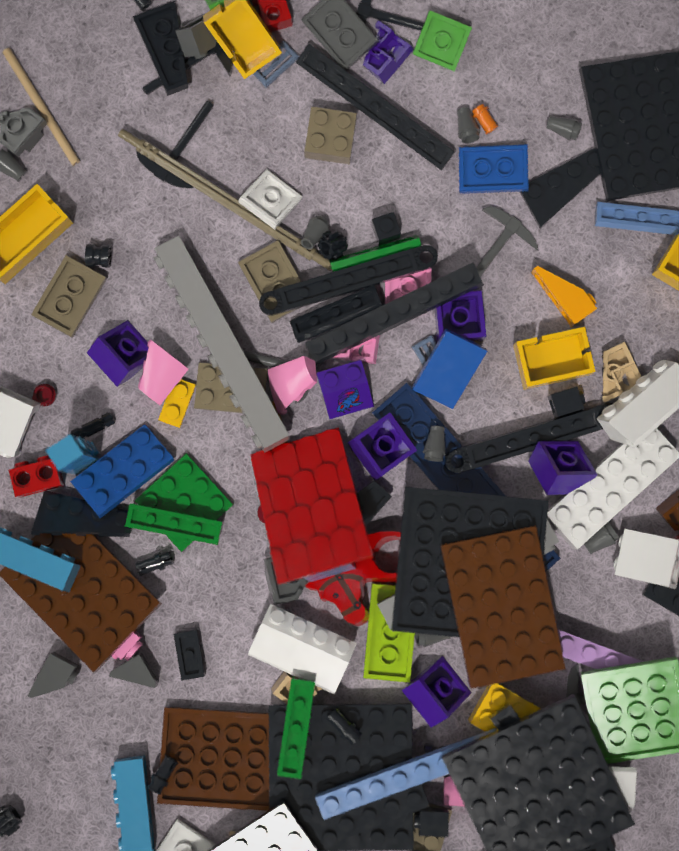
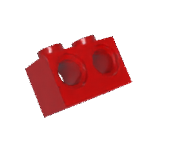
[251,0,292,32]
[9,455,65,498]

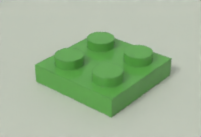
[413,11,472,71]

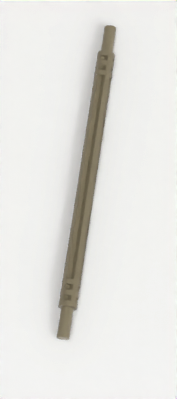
[118,129,331,271]

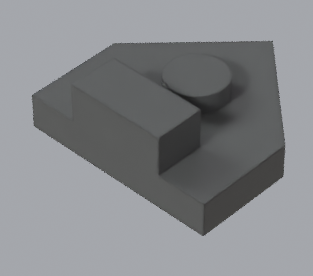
[0,107,47,157]
[264,557,308,605]

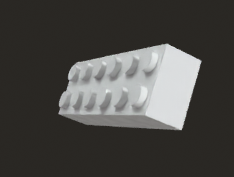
[547,428,679,550]

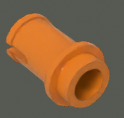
[472,104,499,135]

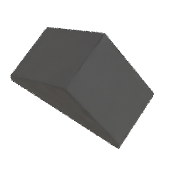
[109,653,159,688]

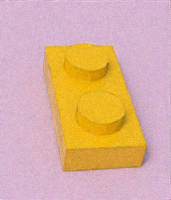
[158,379,196,428]

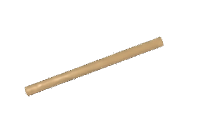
[2,48,80,166]

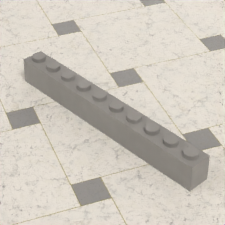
[153,236,289,453]

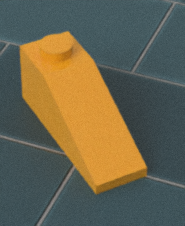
[531,266,597,328]

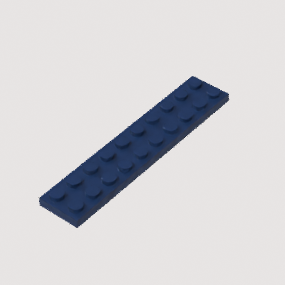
[372,383,561,572]

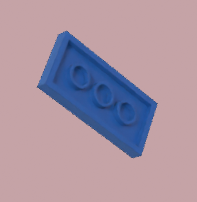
[70,424,174,518]

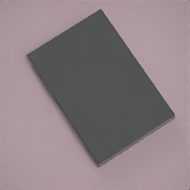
[301,0,379,71]

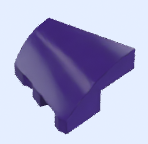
[363,20,414,84]

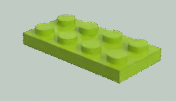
[363,584,415,683]

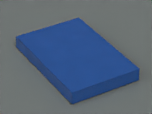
[459,144,528,194]
[412,329,487,409]

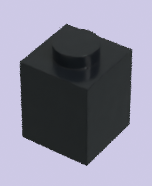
[371,212,401,246]
[548,387,586,418]
[414,807,449,837]

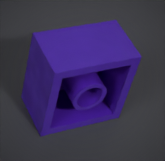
[434,290,486,342]

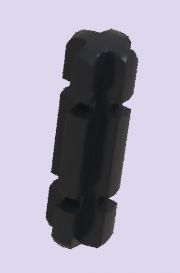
[70,412,115,439]

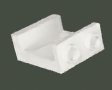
[0,386,41,458]
[614,529,679,589]

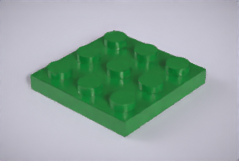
[135,454,233,552]

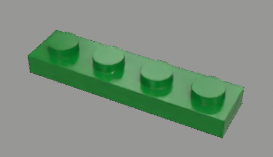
[329,235,421,272]
[125,503,223,545]
[277,678,315,779]

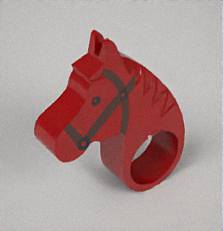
[305,531,400,626]

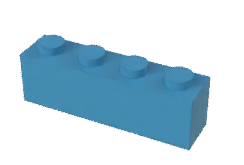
[45,434,100,475]
[0,527,81,592]
[111,755,155,851]

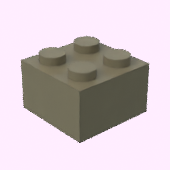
[304,107,357,165]

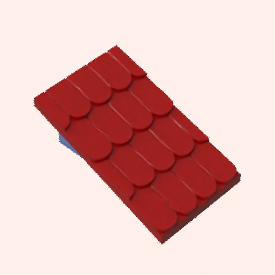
[250,427,373,585]

